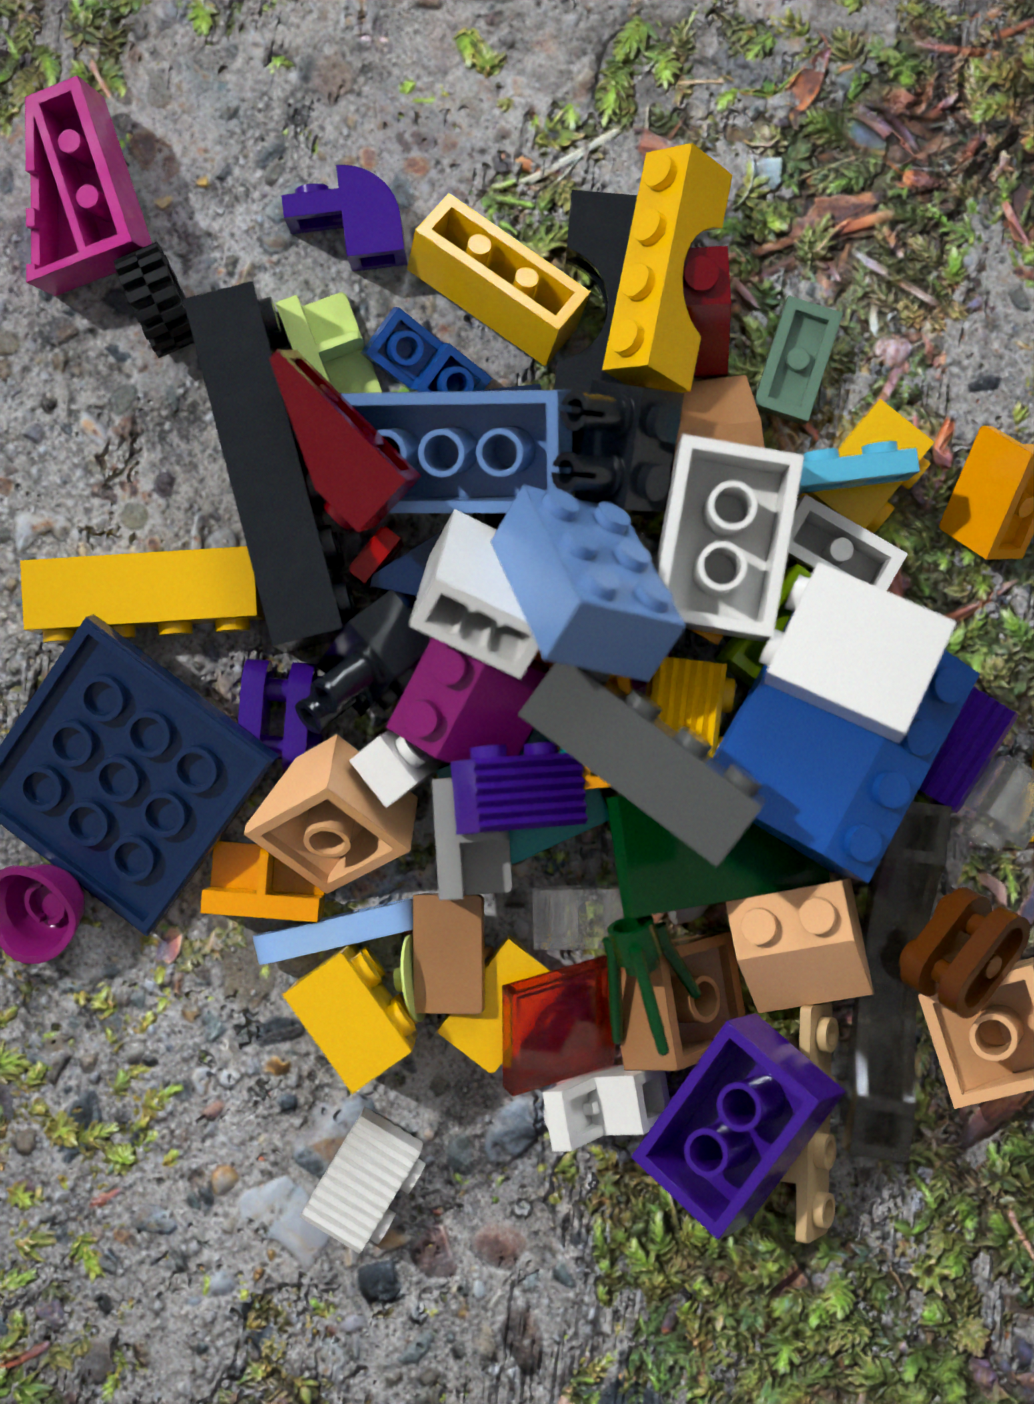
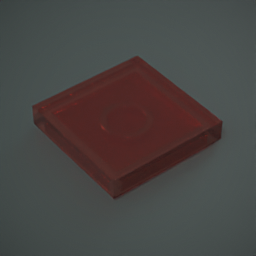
[502,955,614,1097]

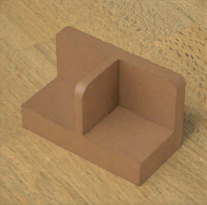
[413,893,493,1014]

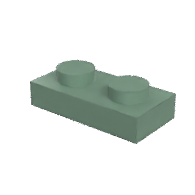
[754,295,843,425]

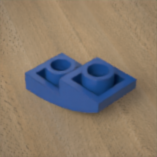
[361,307,492,392]

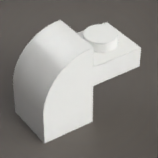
[542,1064,670,1152]

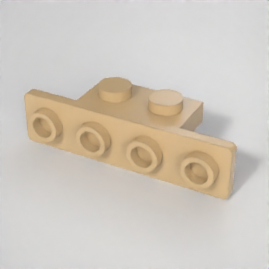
[780,1002,839,1243]

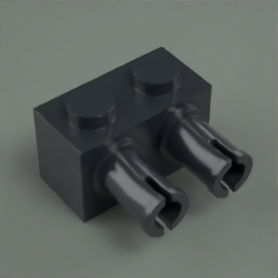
[551,380,684,512]
[295,589,432,734]

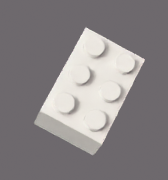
[655,434,804,642]

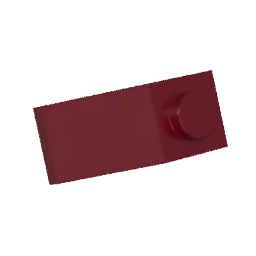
[683,246,731,378]

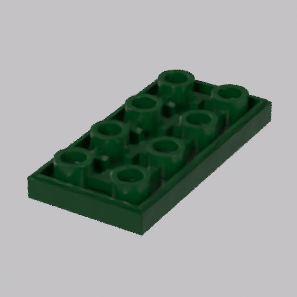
[607,796,830,918]

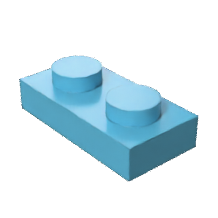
[798,441,920,494]

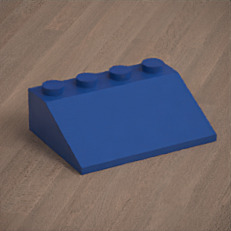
[712,612,980,883]

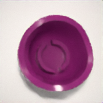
[0,864,85,964]

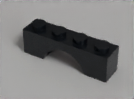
[554,190,638,432]

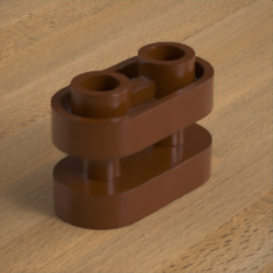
[899,887,1030,1019]

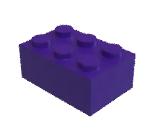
[631,1013,846,1240]

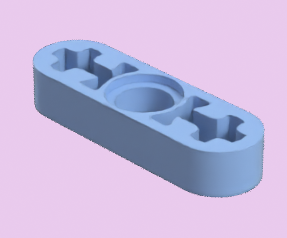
[252,897,413,965]

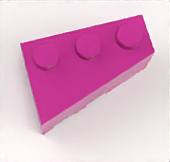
[25,75,152,296]

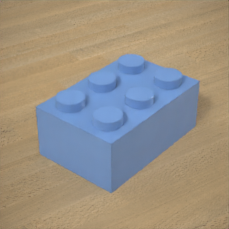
[490,485,686,682]

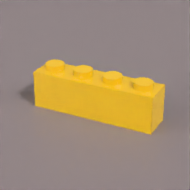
[20,546,265,643]

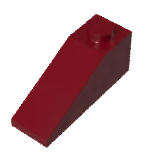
[269,350,422,532]

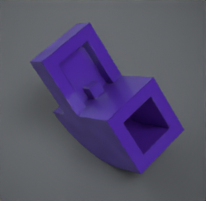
[281,165,408,272]

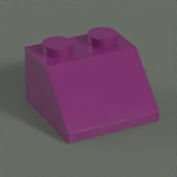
[386,637,550,763]

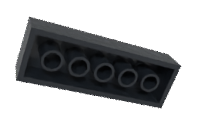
[183,281,358,653]

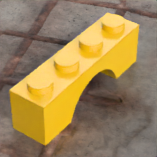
[602,143,733,393]

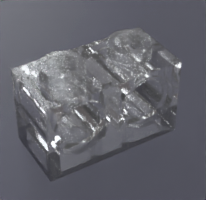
[532,884,623,950]

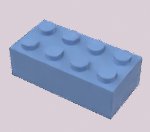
[340,390,573,513]

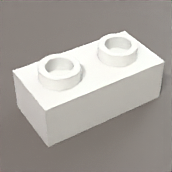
[349,730,448,808]

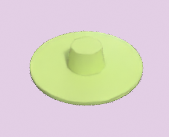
[393,934,426,1023]

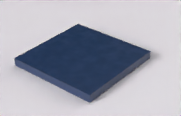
[0,614,279,937]

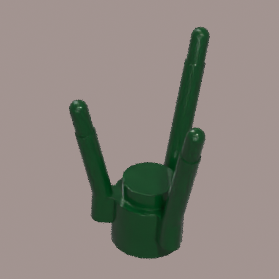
[602,915,701,1056]

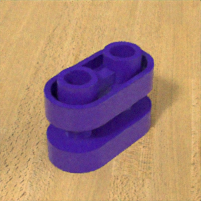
[238,659,324,774]

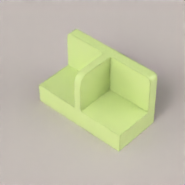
[275,292,382,393]

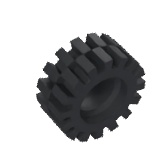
[114,242,194,358]

